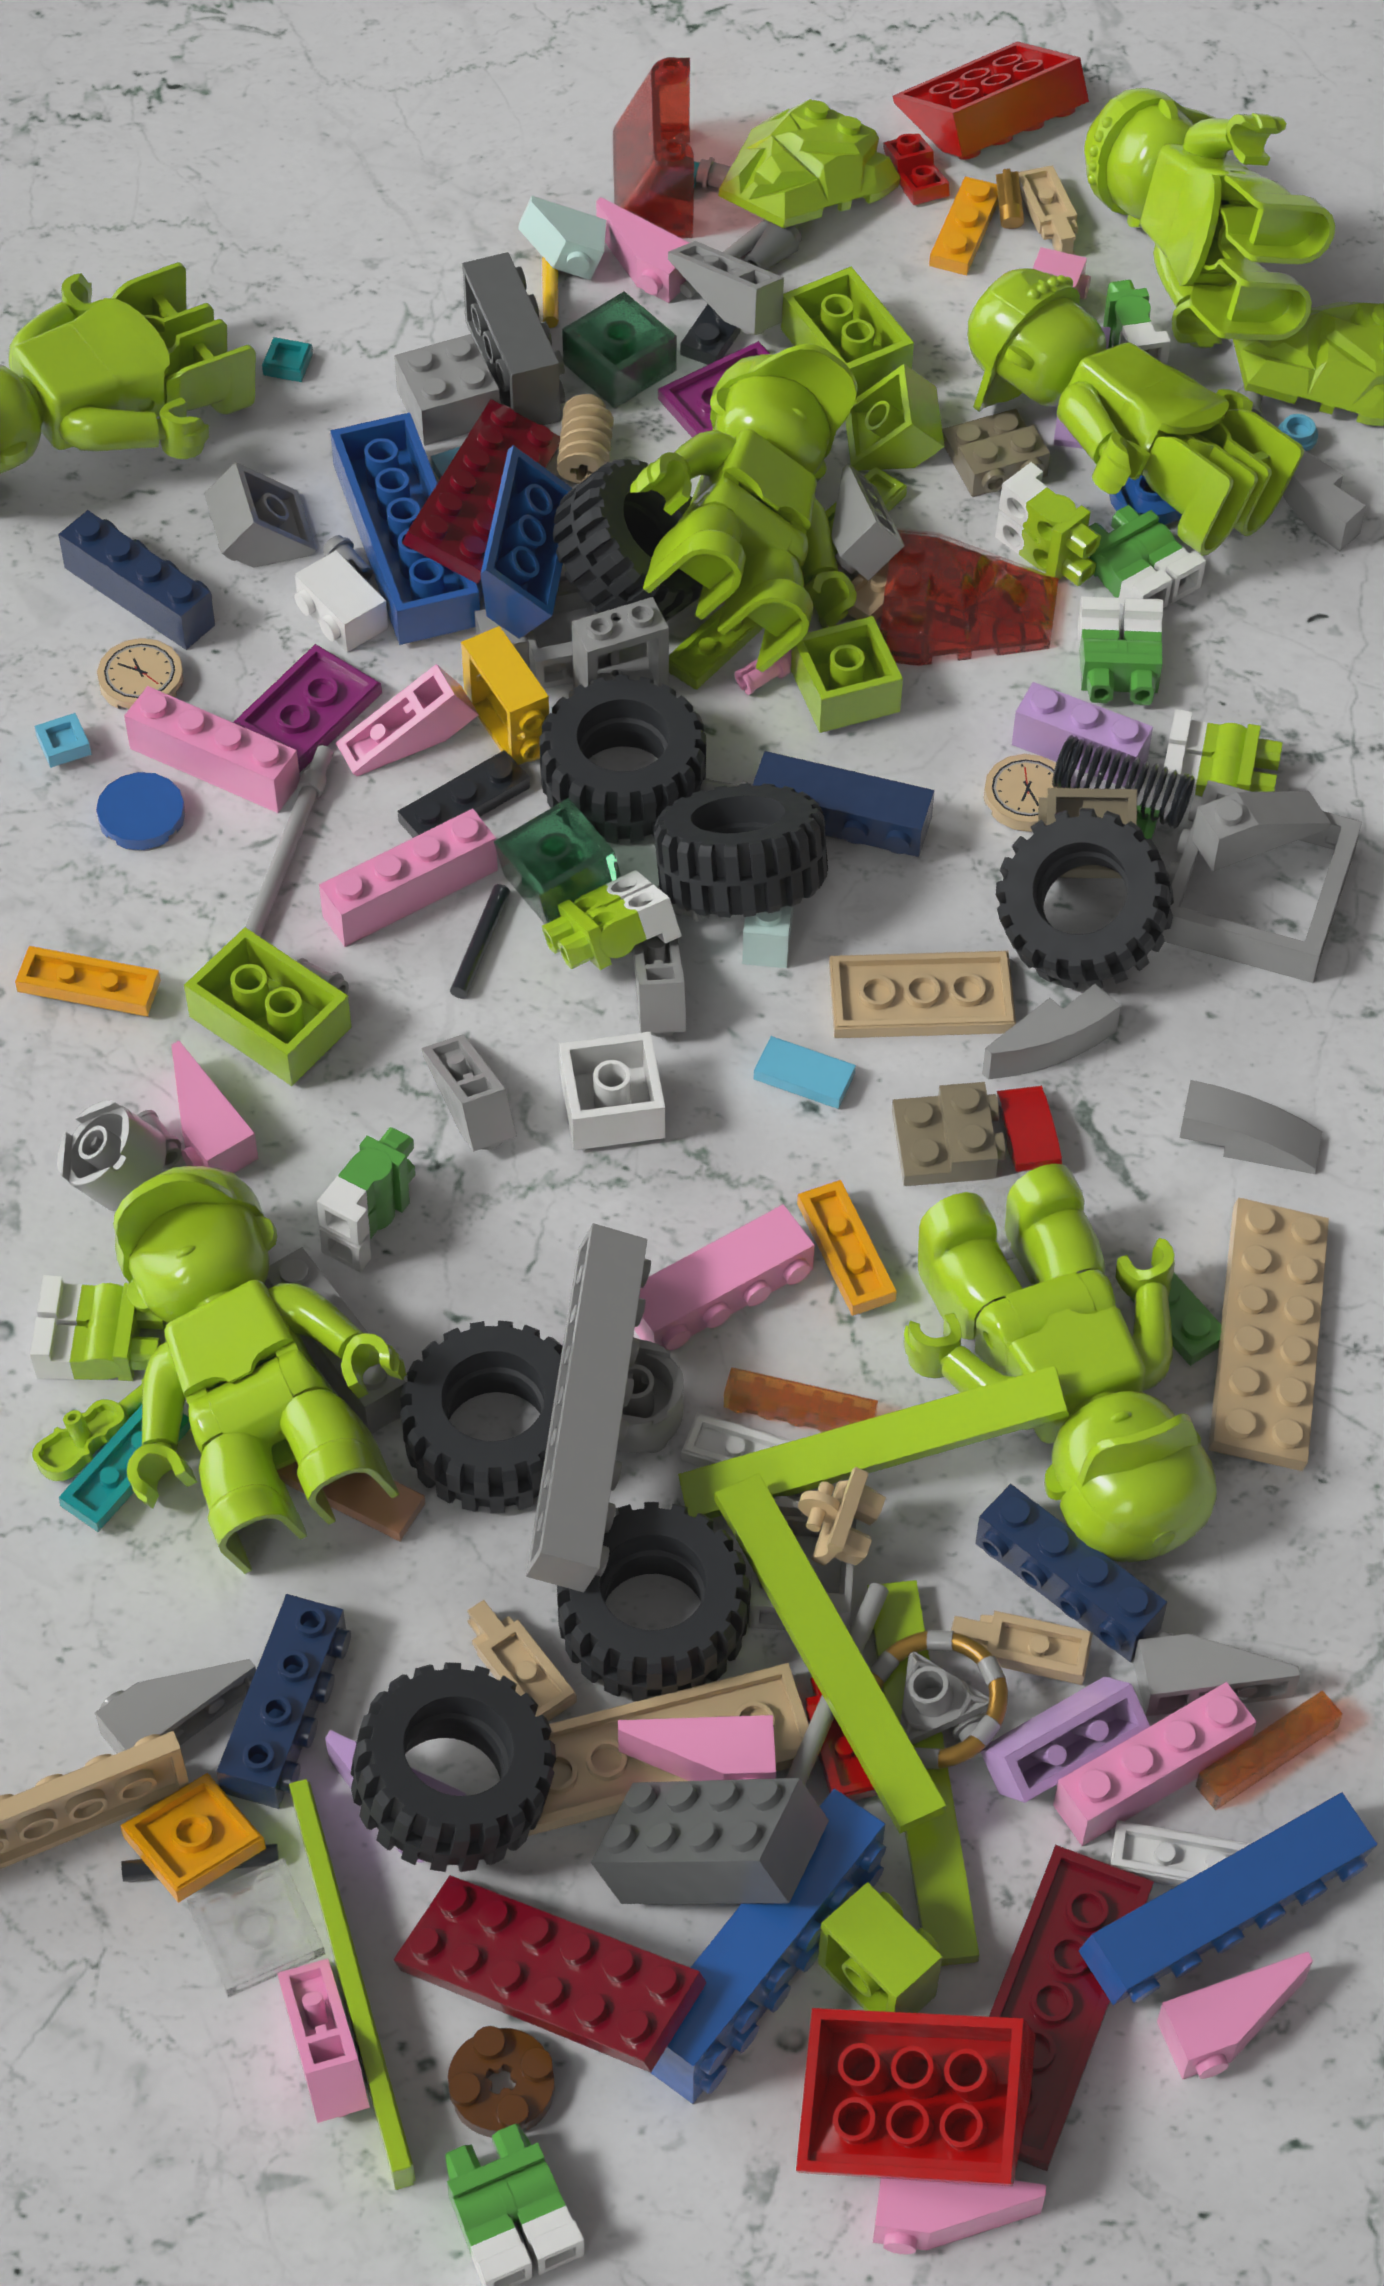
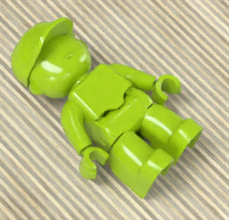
[1084,88,1336,348]
[0,262,256,474]
[967,268,1304,556]
[630,344,858,672]
[903,1164,1217,1562]
[113,1166,407,1574]

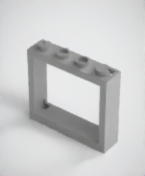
[1162,780,1362,983]

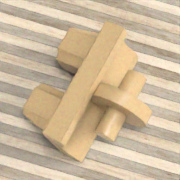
[798,1467,886,1566]

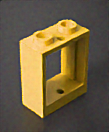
[461,626,549,765]

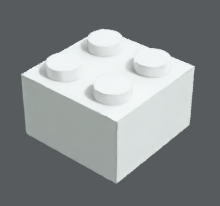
[559,1031,665,1150]

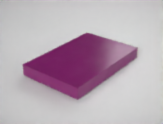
[658,341,770,437]
[233,644,382,773]

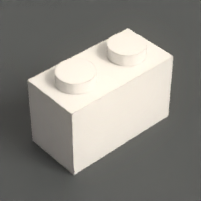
[294,550,388,653]

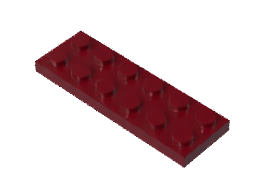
[402,399,560,584]
[989,1844,1154,2171]
[393,1875,707,2073]

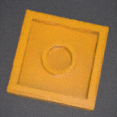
[120,1772,266,1903]

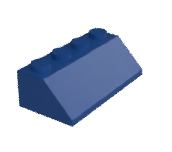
[481,445,573,639]

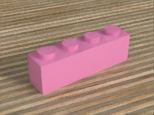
[124,686,300,813]
[319,809,498,947]
[634,1204,815,1350]
[1053,1682,1257,1846]

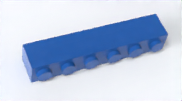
[1079,1792,1378,2005]

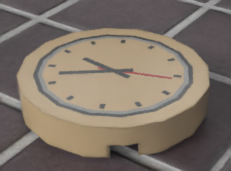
[97,638,184,710]
[983,754,1071,832]

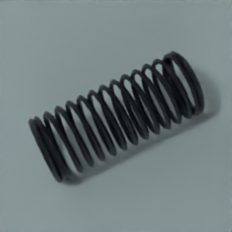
[1052,735,1195,829]

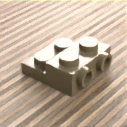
[942,408,1050,497]
[1038,788,1137,879]
[892,1082,1005,1186]

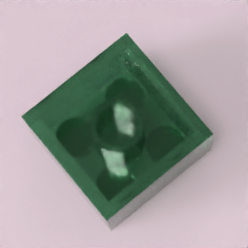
[562,291,677,408]
[494,798,621,924]

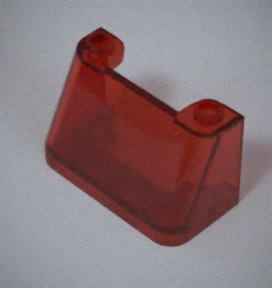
[613,57,694,238]

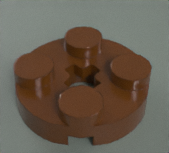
[448,2026,555,2138]

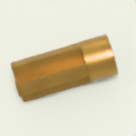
[996,168,1024,229]

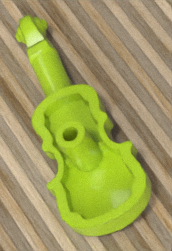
[32,1378,144,1481]

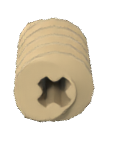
[556,394,614,484]

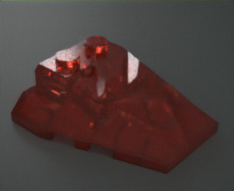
[880,528,1059,666]

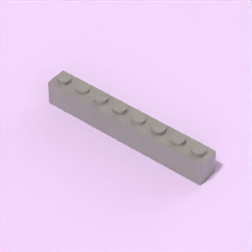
[526,1223,651,1592]

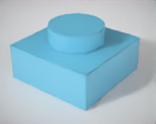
[34,713,92,768]

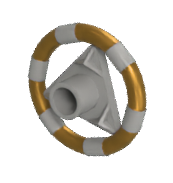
[870,1630,1008,1770]

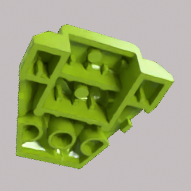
[718,99,901,228]
[1233,302,1384,426]

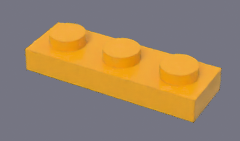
[929,176,998,276]
[15,946,161,1017]
[797,1180,897,1316]

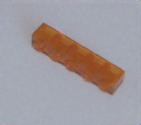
[723,1367,878,1432]
[1195,1690,1343,1811]

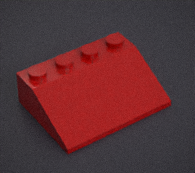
[892,41,1089,160]
[796,2008,1035,2186]

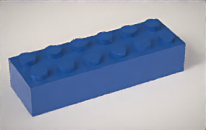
[330,412,480,645]
[651,1788,887,2104]

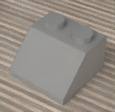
[204,462,317,568]

